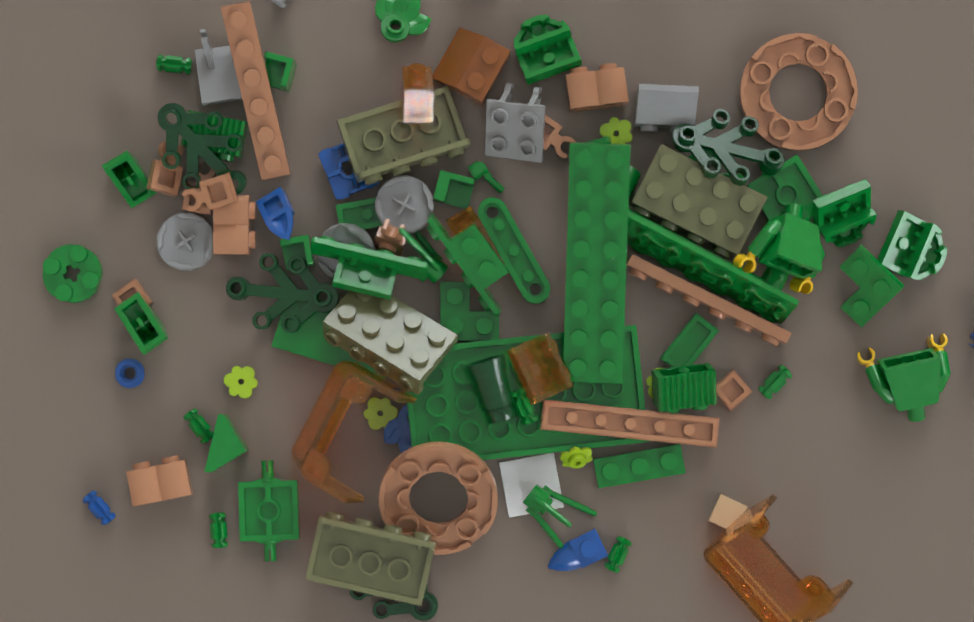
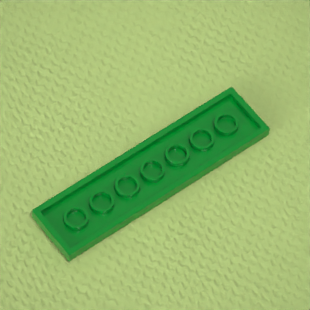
[563,142,631,384]

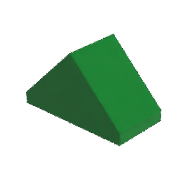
[102,150,156,208]
[114,292,168,355]
[204,414,249,473]

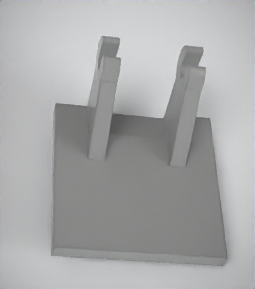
[195,28,242,106]
[485,83,545,163]

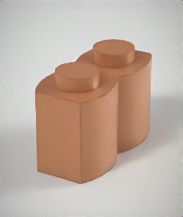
[565,63,629,113]
[213,195,257,255]
[126,455,193,506]

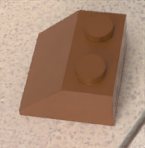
[431,27,511,107]

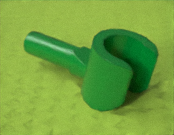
[468,161,505,194]

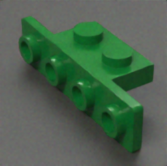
[426,213,508,316]
[311,236,429,300]

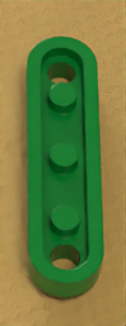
[478,197,550,304]

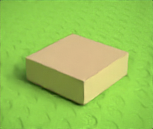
[708,494,748,533]

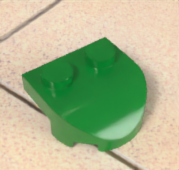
[514,15,582,85]
[813,179,877,247]
[877,210,947,280]

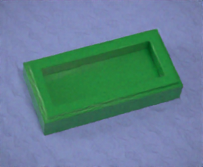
[659,312,719,368]

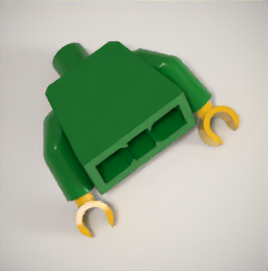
[733,203,825,294]
[857,333,951,422]

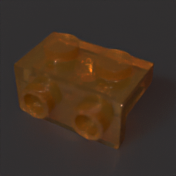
[507,332,573,405]

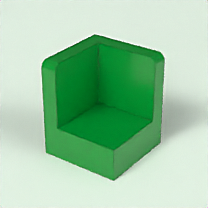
[264,51,297,92]
[433,170,475,209]
[279,235,316,271]

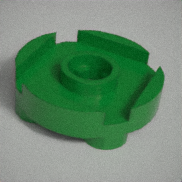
[42,244,103,303]

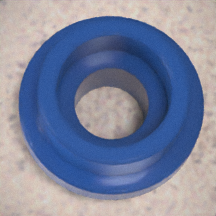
[115,359,145,388]

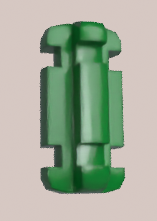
[156,55,192,74]
[758,365,792,399]
[512,388,538,425]
[183,409,214,444]
[209,512,228,549]
[604,536,632,573]

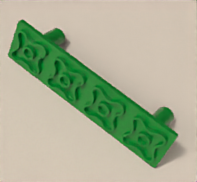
[627,166,799,324]

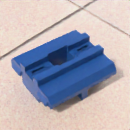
[318,143,380,200]

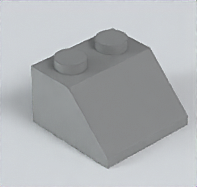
[634,84,699,134]

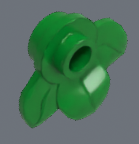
[375,0,431,43]

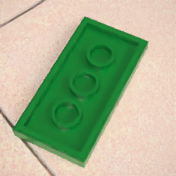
[271,299,386,381]

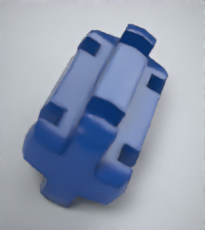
[82,491,116,525]

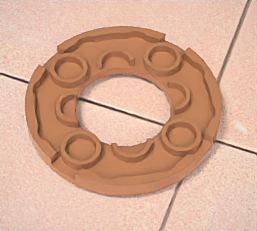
[739,33,858,151]
[379,442,498,555]

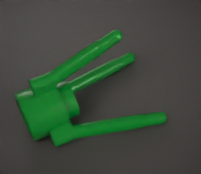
[399,228,448,283]
[522,484,597,548]

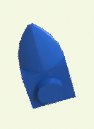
[256,187,295,240]
[548,528,608,571]

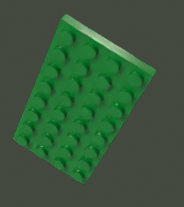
[406,325,649,460]

